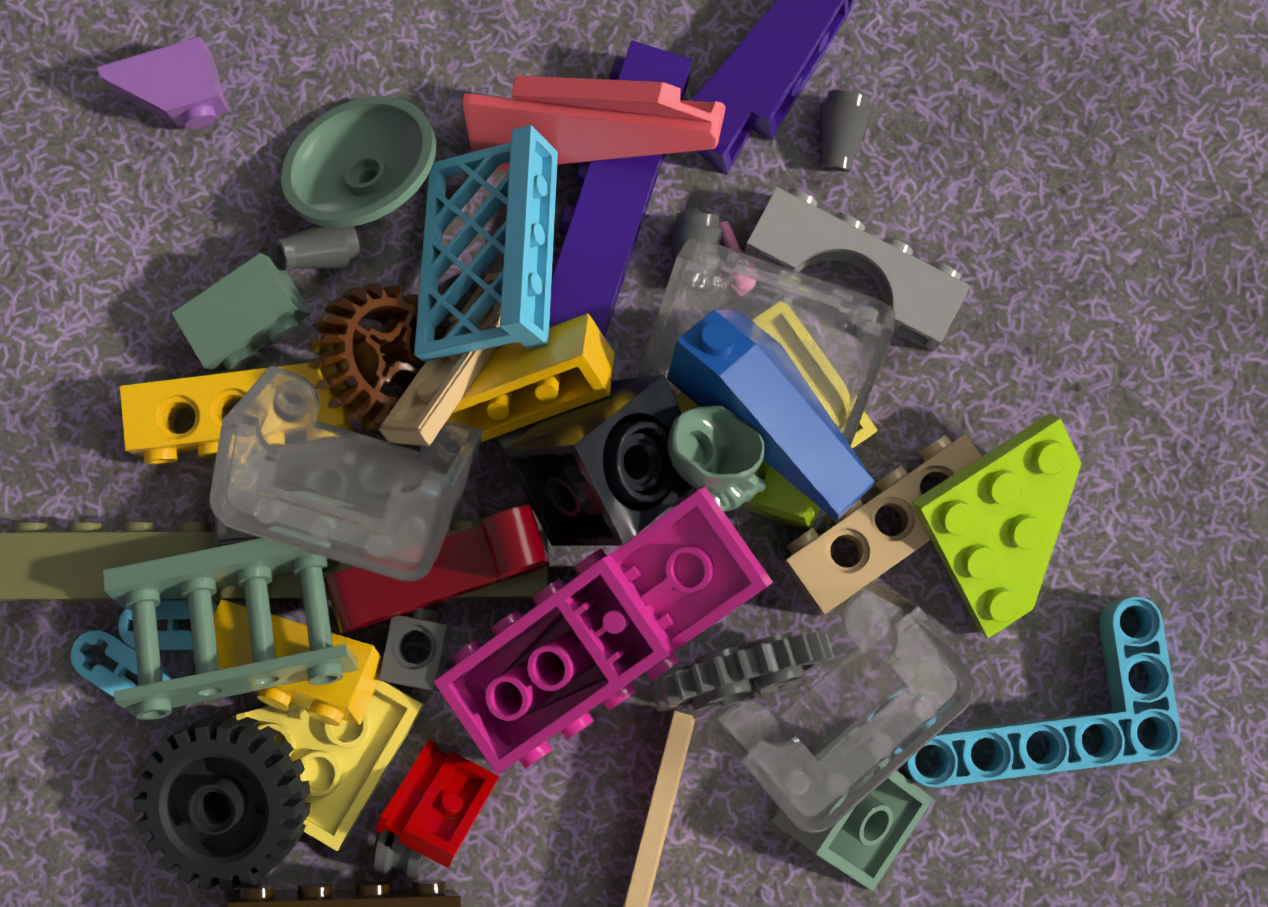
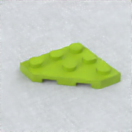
[912,413,1082,639]

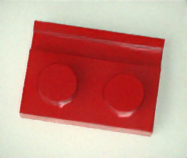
[375,739,500,868]

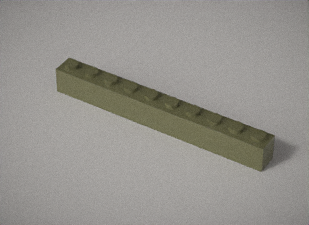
[0,520,550,602]

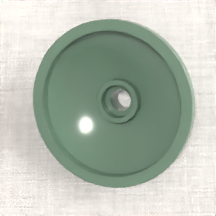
[281,96,436,228]

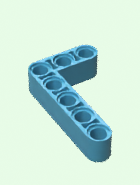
[900,597,1180,787]

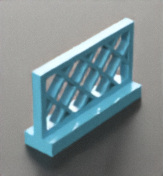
[414,125,558,362]

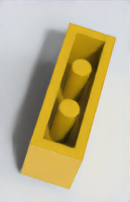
[446,313,615,448]
[194,599,383,726]

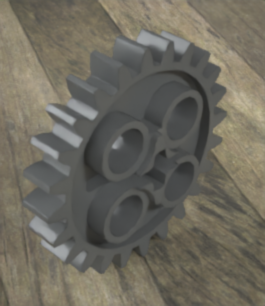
[650,631,835,712]

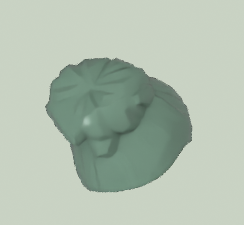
[667,406,766,512]

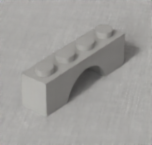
[744,187,971,352]

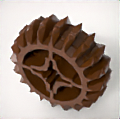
[307,283,446,430]

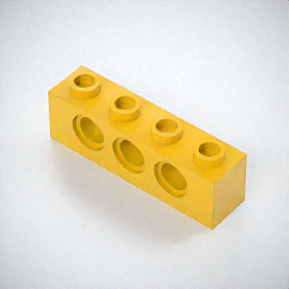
[120,363,353,464]

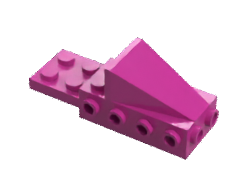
[434,487,773,775]

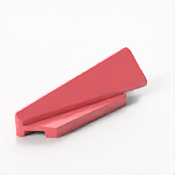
[462,75,726,171]

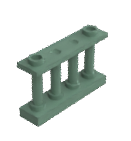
[103,525,358,720]

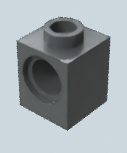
[379,608,452,691]

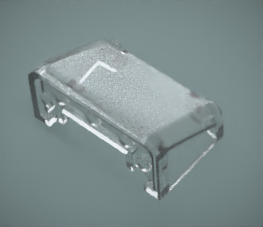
[637,239,895,446]
[210,366,484,581]
[707,581,975,833]

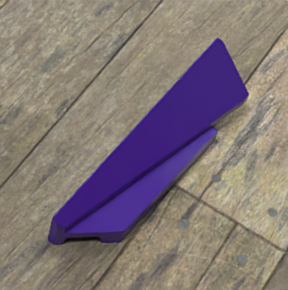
[691,0,855,174]

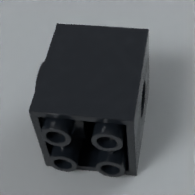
[503,375,693,546]

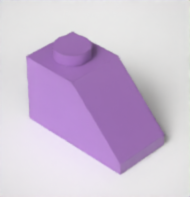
[97,37,229,128]

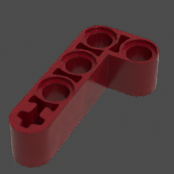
[324,505,550,633]

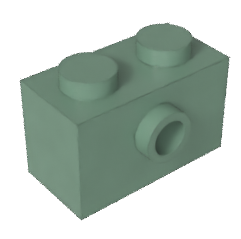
[172,253,312,373]

